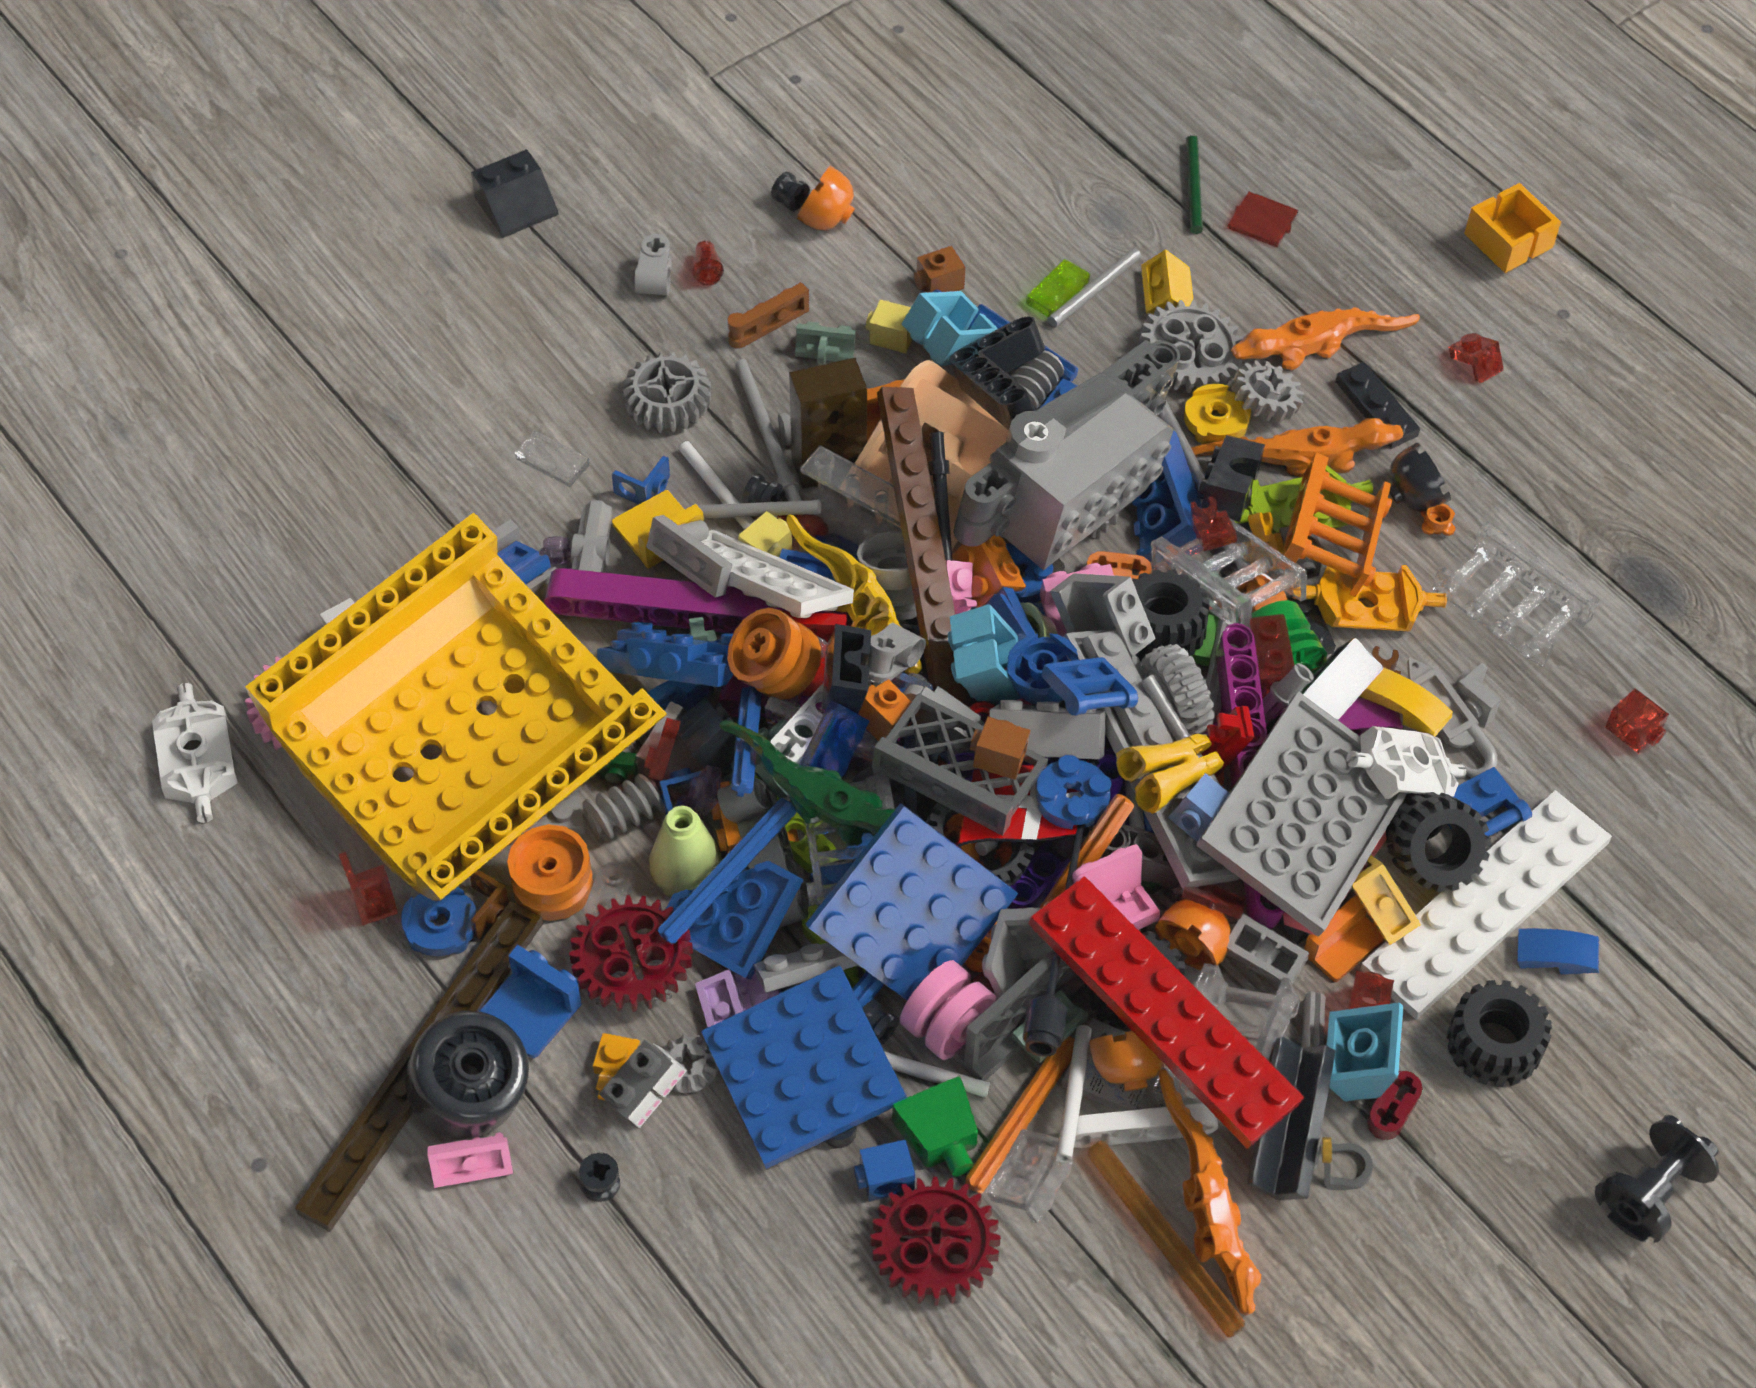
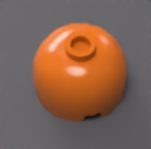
[797,165,855,231]
[1155,898,1232,972]
[1089,1031,1165,1091]

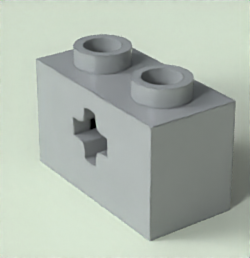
[1227,914,1309,991]

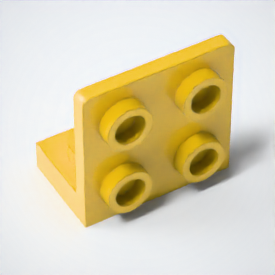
[612,490,704,569]

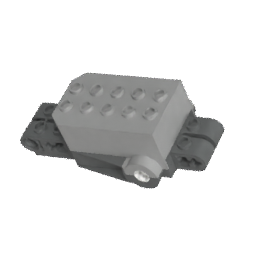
[953,340,1180,570]

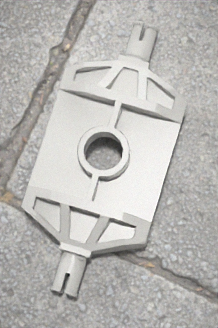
[152,683,238,823]
[1346,726,1466,799]

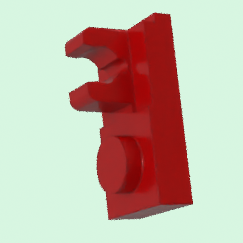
[1201,705,1255,777]

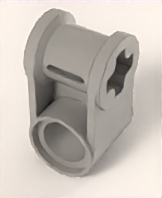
[635,234,672,295]
[865,623,926,682]

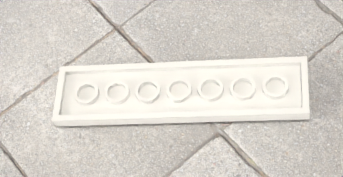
[1360,790,1612,1020]

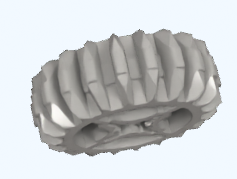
[622,351,711,434]
[1142,644,1214,736]

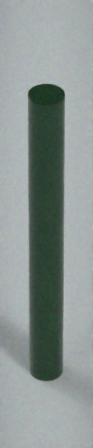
[1186,135,1203,234]

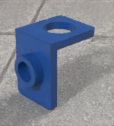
[612,455,670,505]
[657,768,709,816]

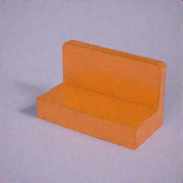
[1304,895,1384,982]

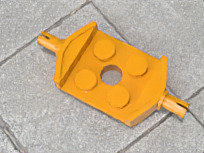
[1292,565,1447,632]

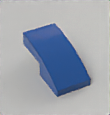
[647,680,714,712]
[1517,928,1599,974]

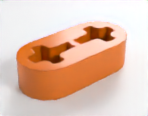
[1086,551,1152,579]

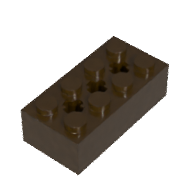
[789,357,867,489]

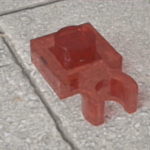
[1191,497,1237,551]
[644,717,681,781]

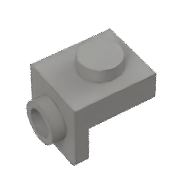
[1455,663,1501,728]

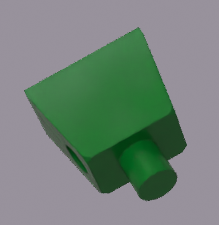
[892,1075,978,1177]

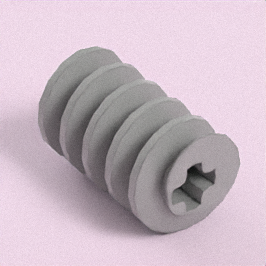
[1011,350,1064,411]
[582,774,666,842]

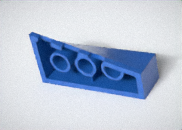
[1132,431,1213,562]

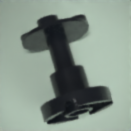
[1595,1114,1719,1243]

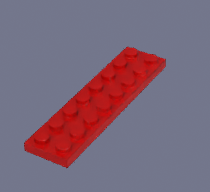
[1028,876,1304,1149]

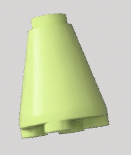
[649,806,722,897]

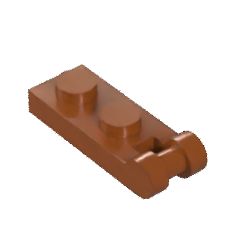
[727,282,809,349]

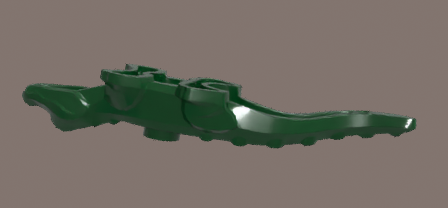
[719,720,895,847]

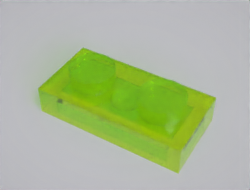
[1026,259,1090,317]

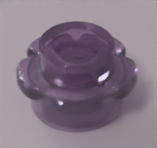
[540,536,572,564]

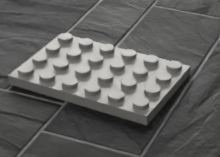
[1196,691,1407,936]

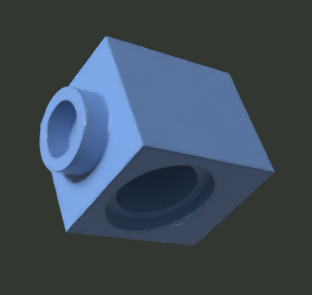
[1168,773,1229,841]

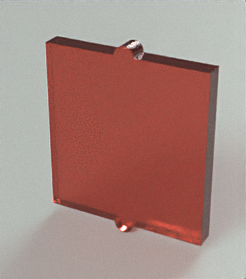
[1227,191,1299,248]
[1181,885,1245,920]

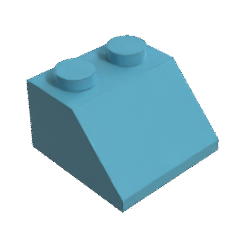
[1327,1003,1403,1101]

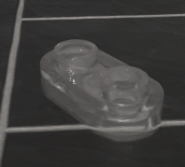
[585,862,634,917]

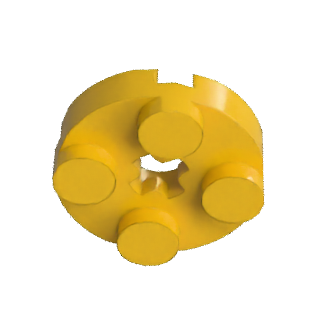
[1184,384,1251,444]

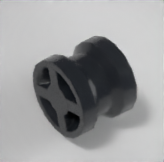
[771,171,810,211]
[742,473,783,503]
[862,999,899,1046]
[579,1152,621,1202]

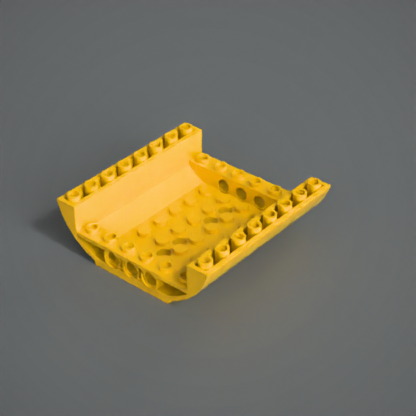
[245,512,667,901]

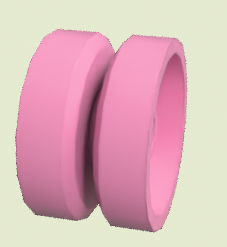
[900,960,997,1060]

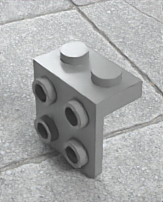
[982,908,1053,1000]

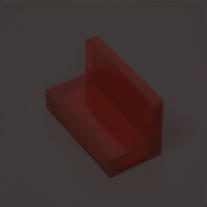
[338,852,398,926]

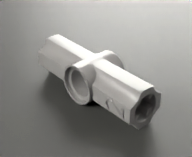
[571,500,613,572]

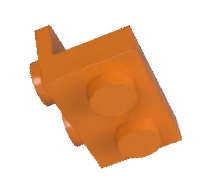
[952,535,1026,608]

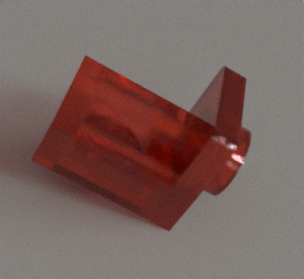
[1448,333,1504,383]

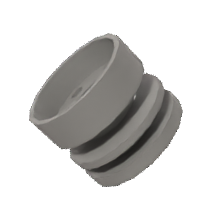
[857,531,917,621]

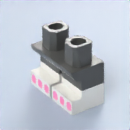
[599,1040,687,1128]

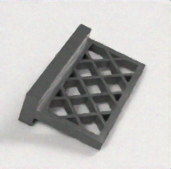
[872,693,1048,836]
[954,950,1087,1081]

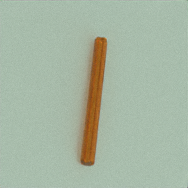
[1087,1140,1245,1338]

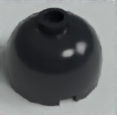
[1389,443,1451,511]

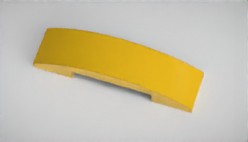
[1360,668,1453,736]

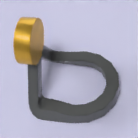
[1321,1137,1373,1190]

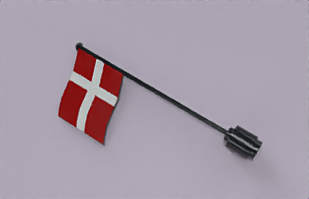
[958,759,1099,1057]

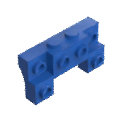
[597,622,734,687]

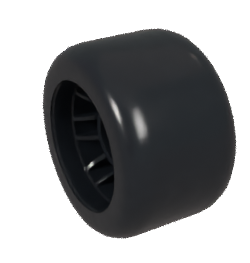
[405,1011,529,1138]

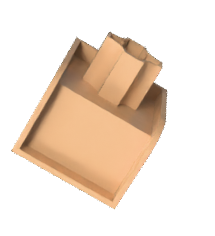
[839,360,1009,555]

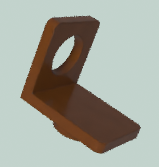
[470,870,509,940]

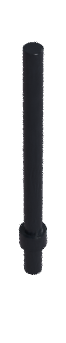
[928,432,953,561]

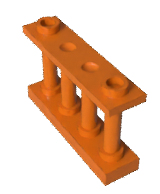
[1279,452,1392,597]

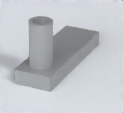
[647,515,733,597]

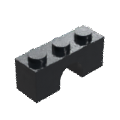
[1197,435,1265,522]

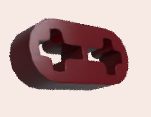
[1367,1071,1423,1140]

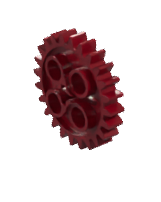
[569,895,693,1012]
[871,1176,1001,1306]

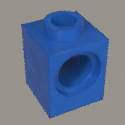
[854,1139,916,1202]

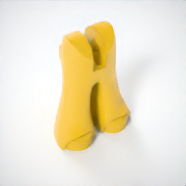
[1116,733,1224,814]

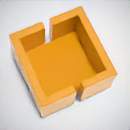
[1464,183,1561,273]

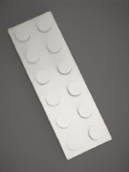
[701,530,854,618]

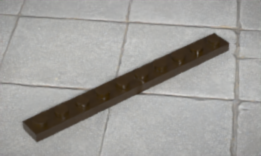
[295,901,543,1232]

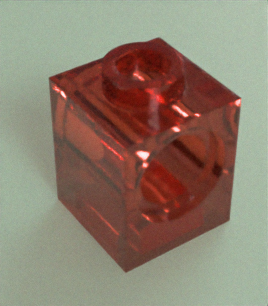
[1605,688,1669,754]
[1346,971,1394,1010]

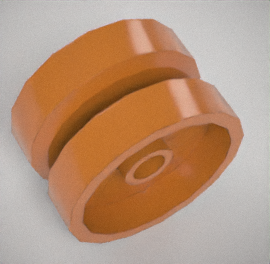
[727,608,822,701]
[507,824,594,921]

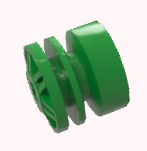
[1237,600,1327,688]

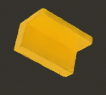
[1141,249,1193,315]
[1351,855,1421,945]

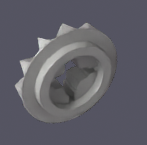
[663,1034,718,1093]

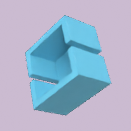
[902,291,998,366]
[948,604,1022,706]

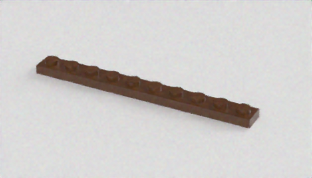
[877,387,972,708]

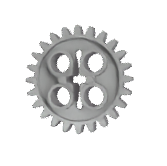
[1138,299,1243,393]

